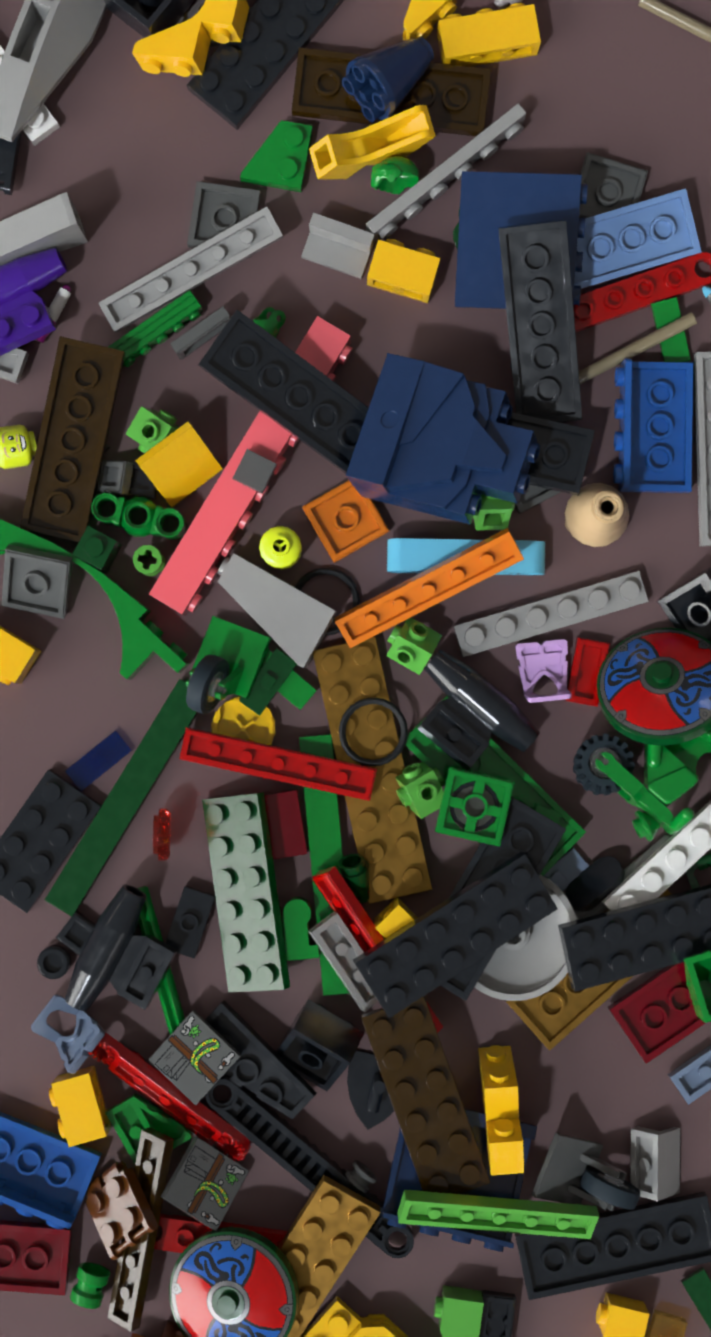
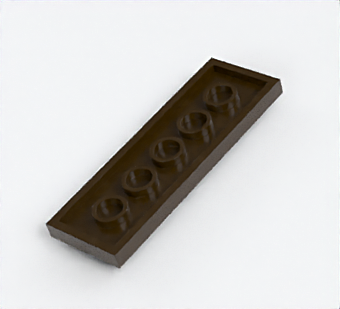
[292,47,491,137]
[20,336,126,542]
[361,996,490,1194]

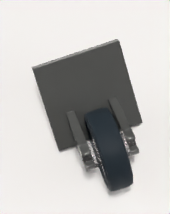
[531,1133,641,1211]

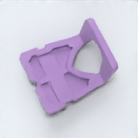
[515,639,572,703]

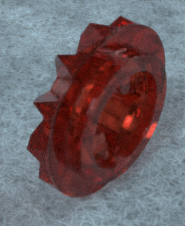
[153,808,171,861]

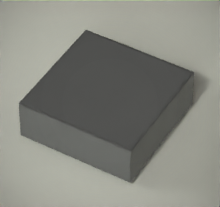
[232,449,277,494]
[97,460,134,496]

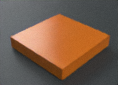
[302,480,390,563]

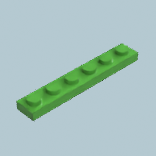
[397,1190,599,1239]

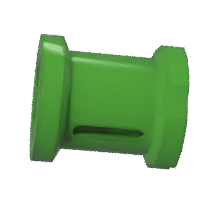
[133,545,166,577]

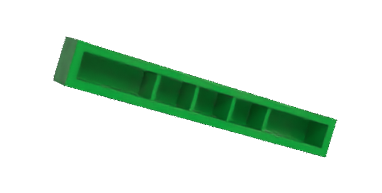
[108,290,203,367]

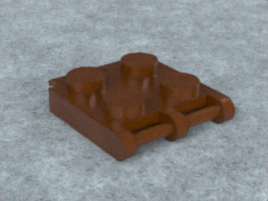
[85,1161,158,1260]

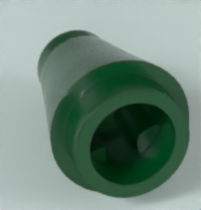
[337,853,370,904]

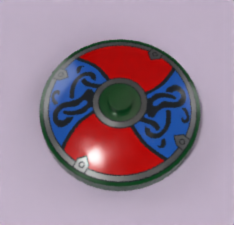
[597,628,711,746]
[169,1227,299,1337]

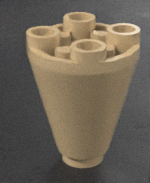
[564,483,630,547]

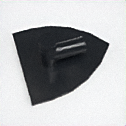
[347,1050,394,1130]

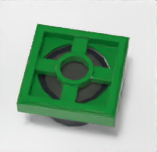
[435,767,514,847]

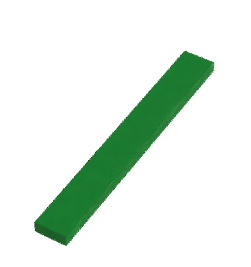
[299,734,349,996]

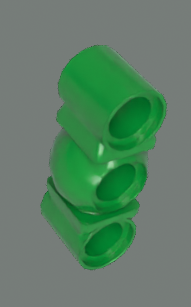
[91,493,187,540]

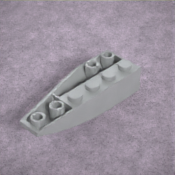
[0,0,107,142]

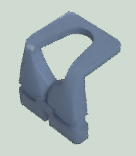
[31,994,105,1074]

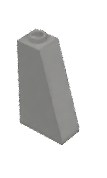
[0,192,88,266]
[217,553,338,668]

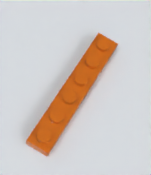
[334,528,524,648]

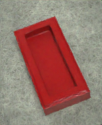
[565,638,610,707]

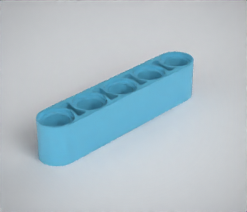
[387,538,545,575]

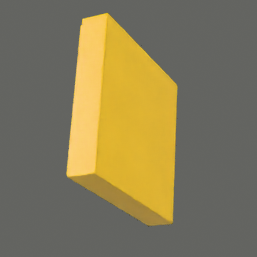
[135,421,223,508]

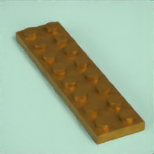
[313,637,432,904]

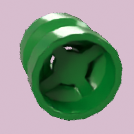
[70,1262,111,1309]

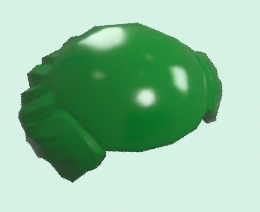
[371,156,419,194]

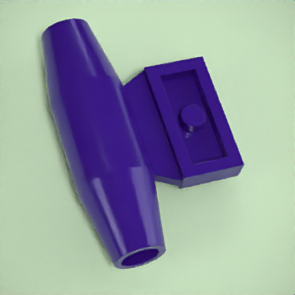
[0,247,68,356]

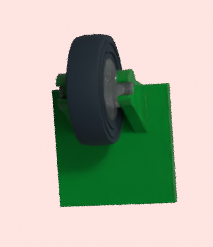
[186,616,271,714]

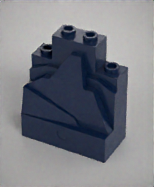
[346,353,540,525]

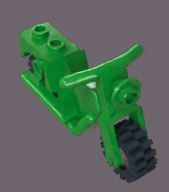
[573,729,711,842]

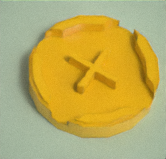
[211,697,276,745]

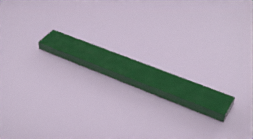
[45,679,198,917]

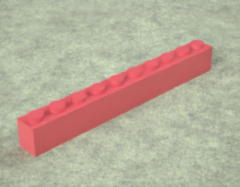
[149,316,353,616]

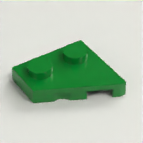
[240,120,313,193]
[105,1093,193,1164]

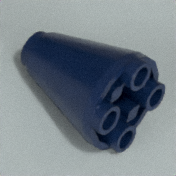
[342,37,434,123]

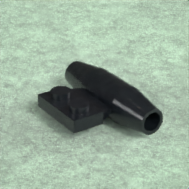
[417,649,540,770]
[65,884,178,1011]

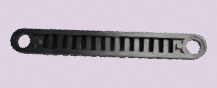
[206,1075,414,1258]

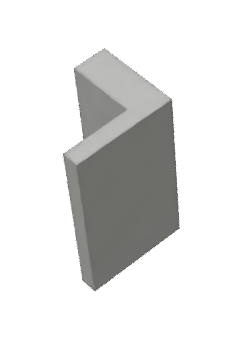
[301,213,375,279]
[630,1126,680,1201]

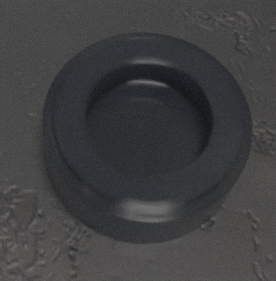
[37,945,71,979]

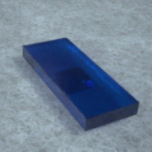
[65,731,132,791]

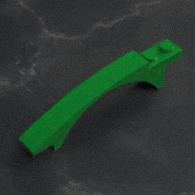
[0,519,190,680]

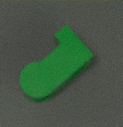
[283,896,320,961]

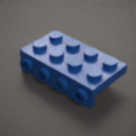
[613,358,693,493]
[0,1112,102,1230]

